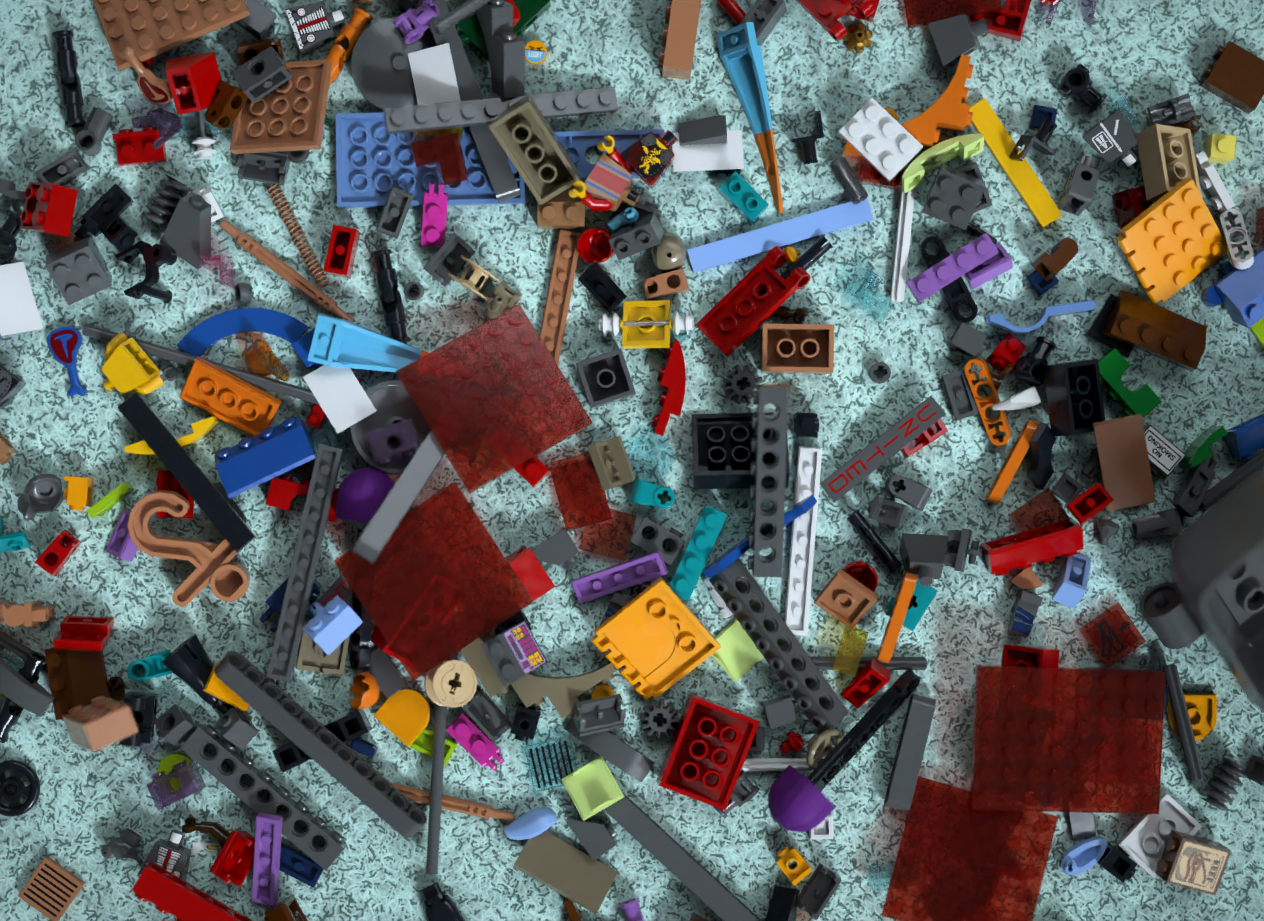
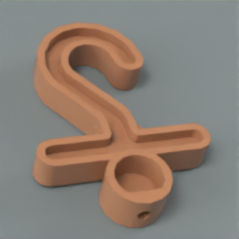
[128,489,252,607]

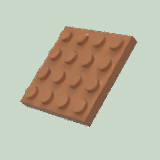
[230,59,332,154]

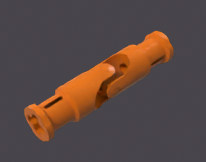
[324,7,373,87]

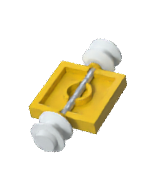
[599,300,694,349]

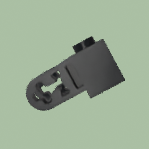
[118,691,158,747]

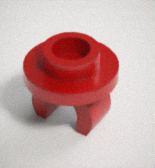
[779,730,804,754]

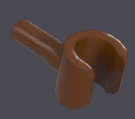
[1169,115,1202,132]
[985,364,1013,390]

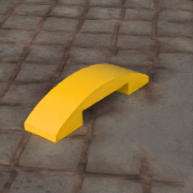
[124,416,219,455]

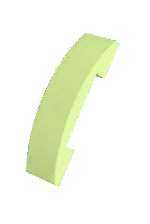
[902,133,984,194]

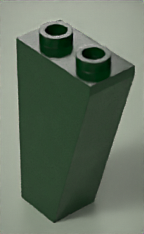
[456,0,551,63]

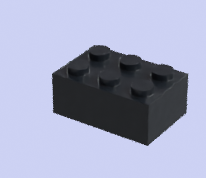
[1043,359,1105,436]

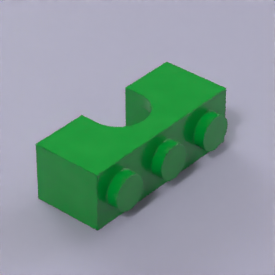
[1098,348,1162,419]

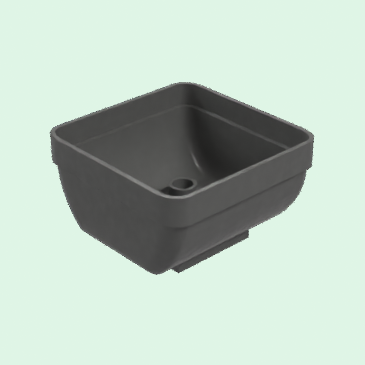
[1139,467,1264,712]

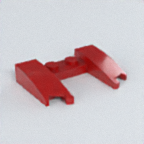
[959,0,1032,42]

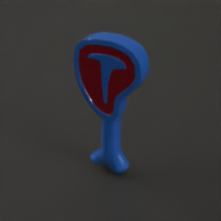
[47,327,87,397]

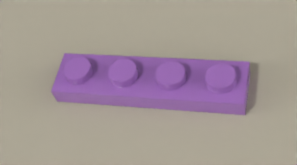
[906,232,999,303]
[571,550,668,603]
[252,812,283,906]

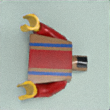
[569,136,640,211]

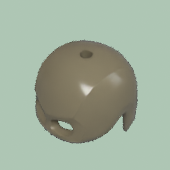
[651,232,686,272]

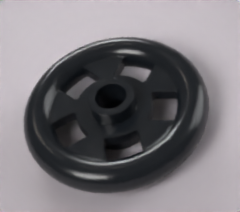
[0,760,40,817]

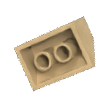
[1136,124,1202,202]

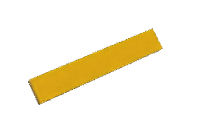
[969,98,1062,229]

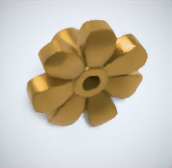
[843,23,873,53]

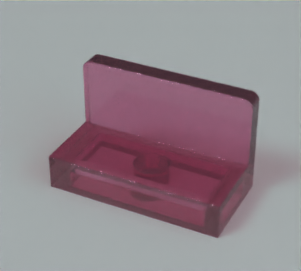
[199,255,234,289]

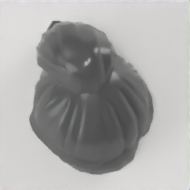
[17,474,64,521]

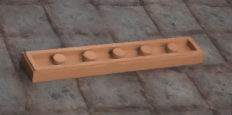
[534,229,582,371]

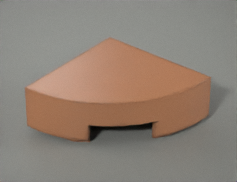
[1009,568,1043,590]

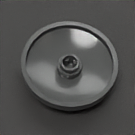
[351,18,437,110]
[349,380,442,475]

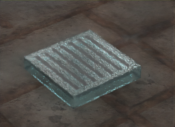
[524,735,578,793]

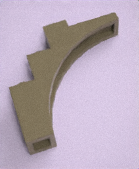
[460,636,616,719]

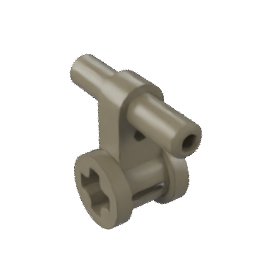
[484,280,523,325]

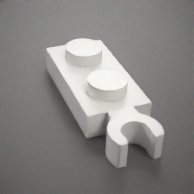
[1195,151,1235,213]

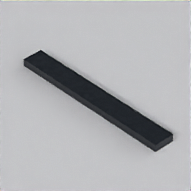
[117,392,256,552]

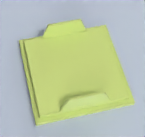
[711,618,764,682]
[561,756,625,821]

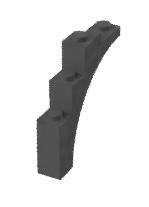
[475,0,525,99]

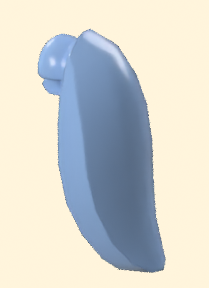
[504,808,557,840]
[1061,836,1107,875]

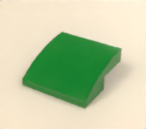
[1178,426,1228,469]

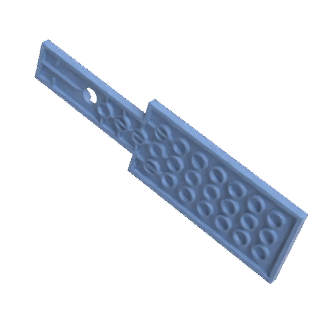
[335,112,665,208]

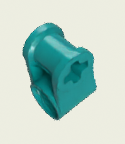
[629,479,675,509]
[127,649,173,682]

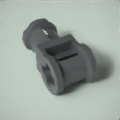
[713,771,760,819]

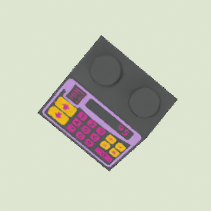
[481,620,548,687]

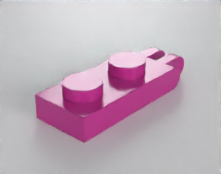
[421,182,448,247]
[446,713,505,771]

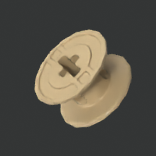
[448,255,500,301]
[424,660,477,707]

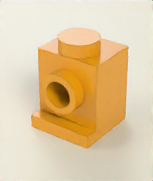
[64,476,94,511]
[775,845,813,886]

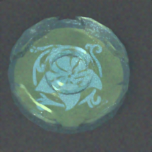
[627,433,674,480]

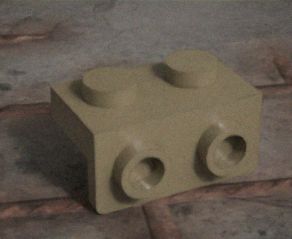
[587,436,636,491]

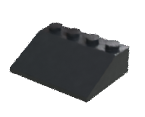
[692,412,790,489]

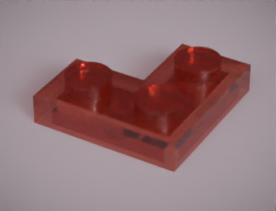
[411,133,469,185]

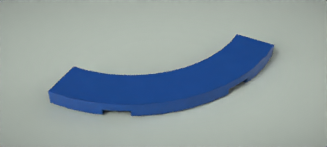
[177,308,309,357]
[702,495,817,578]

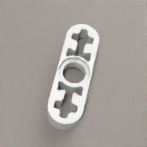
[1220,209,1254,269]

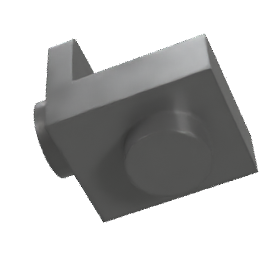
[868,496,908,529]

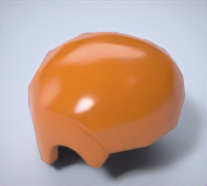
[349,672,379,710]

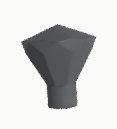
[1097,519,1120,545]

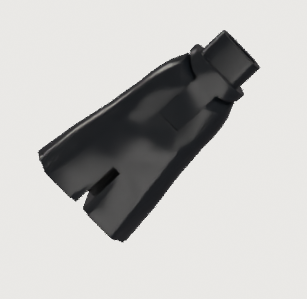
[161,634,234,715]
[421,882,465,921]

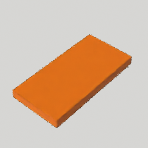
[179,356,282,437]

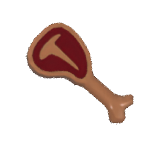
[118,46,173,105]

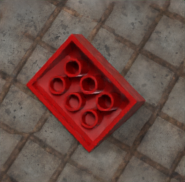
[656,693,760,810]

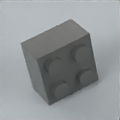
[922,163,985,230]
[45,236,112,305]
[576,348,636,410]

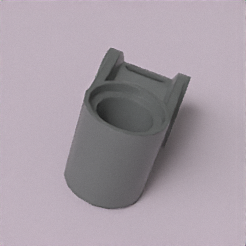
[885,475,933,511]

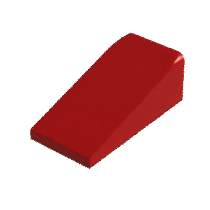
[840,658,890,708]

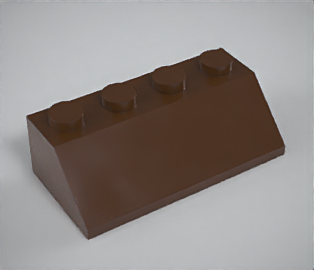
[1102,290,1207,370]

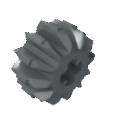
[723,364,762,404]
[640,699,680,739]

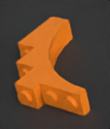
[843,55,973,161]

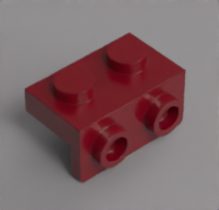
[1112,186,1153,230]

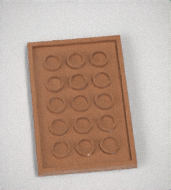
[93,0,250,71]

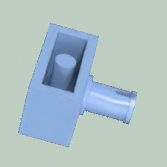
[302,596,363,655]

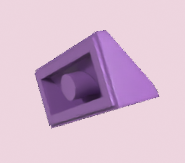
[964,243,1013,289]
[105,508,138,562]

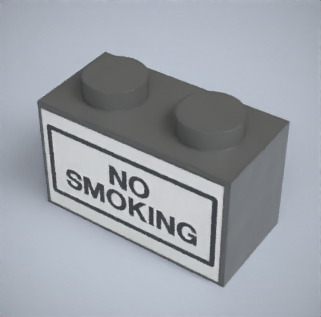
[1144,424,1186,477]

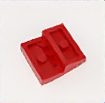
[54,616,114,651]

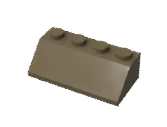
[488,94,581,205]

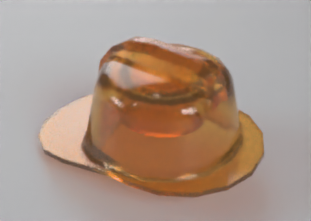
[242,334,290,381]

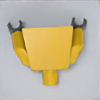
[102,321,178,394]

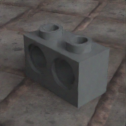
[630,515,685,565]

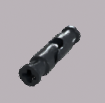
[52,30,86,128]
[371,249,411,343]
[0,651,46,743]

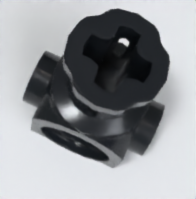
[1057,64,1107,112]
[0,212,21,262]
[1012,336,1056,386]

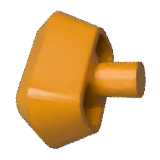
[784,247,800,265]

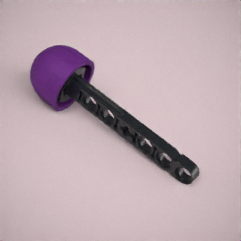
[336,468,395,670]
[768,670,920,832]

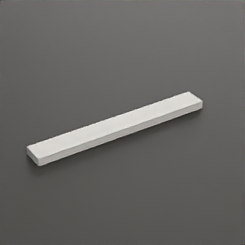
[784,446,822,636]

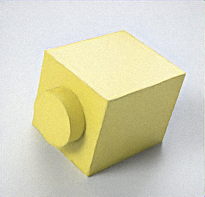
[1204,133,1236,164]

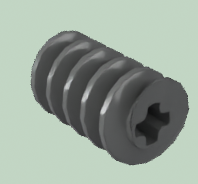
[141,174,190,226]
[1199,757,1248,811]

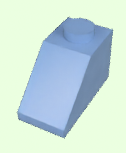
[1052,553,1091,609]

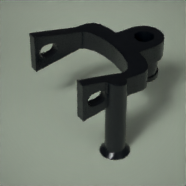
[115,241,177,304]

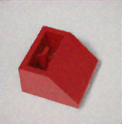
[165,52,222,115]
[20,182,78,237]

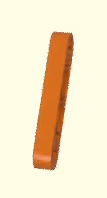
[964,357,1012,446]
[986,419,1039,505]
[877,572,917,663]

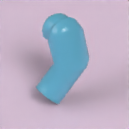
[606,207,639,233]

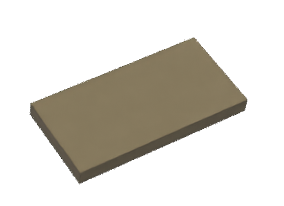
[513,831,618,914]

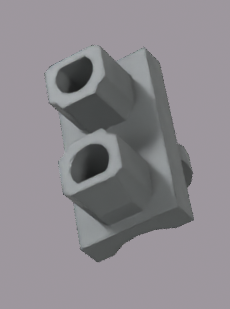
[1147,93,1196,126]
[944,528,984,572]

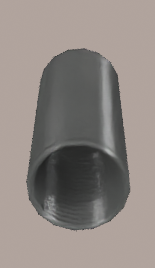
[830,157,868,204]

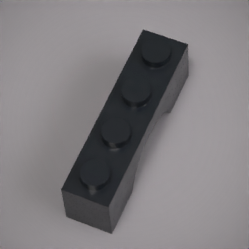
[272,709,372,773]

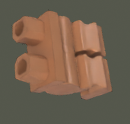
[0,600,55,627]

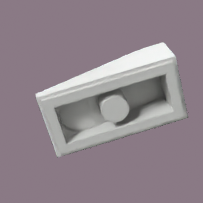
[992,386,1041,410]

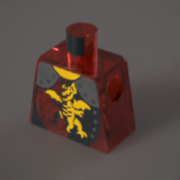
[620,130,678,189]

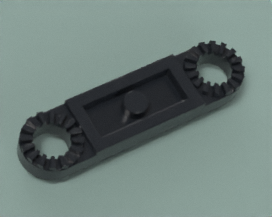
[920,236,978,323]

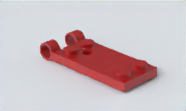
[796,0,875,42]
[696,246,811,357]

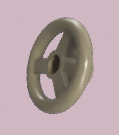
[807,729,843,770]

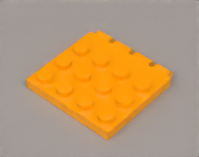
[1116,177,1228,304]
[591,577,721,700]

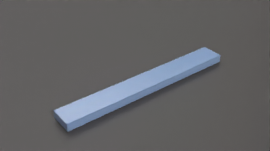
[687,198,873,273]

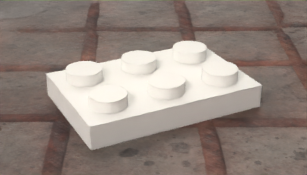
[839,98,923,182]
[1117,793,1202,878]

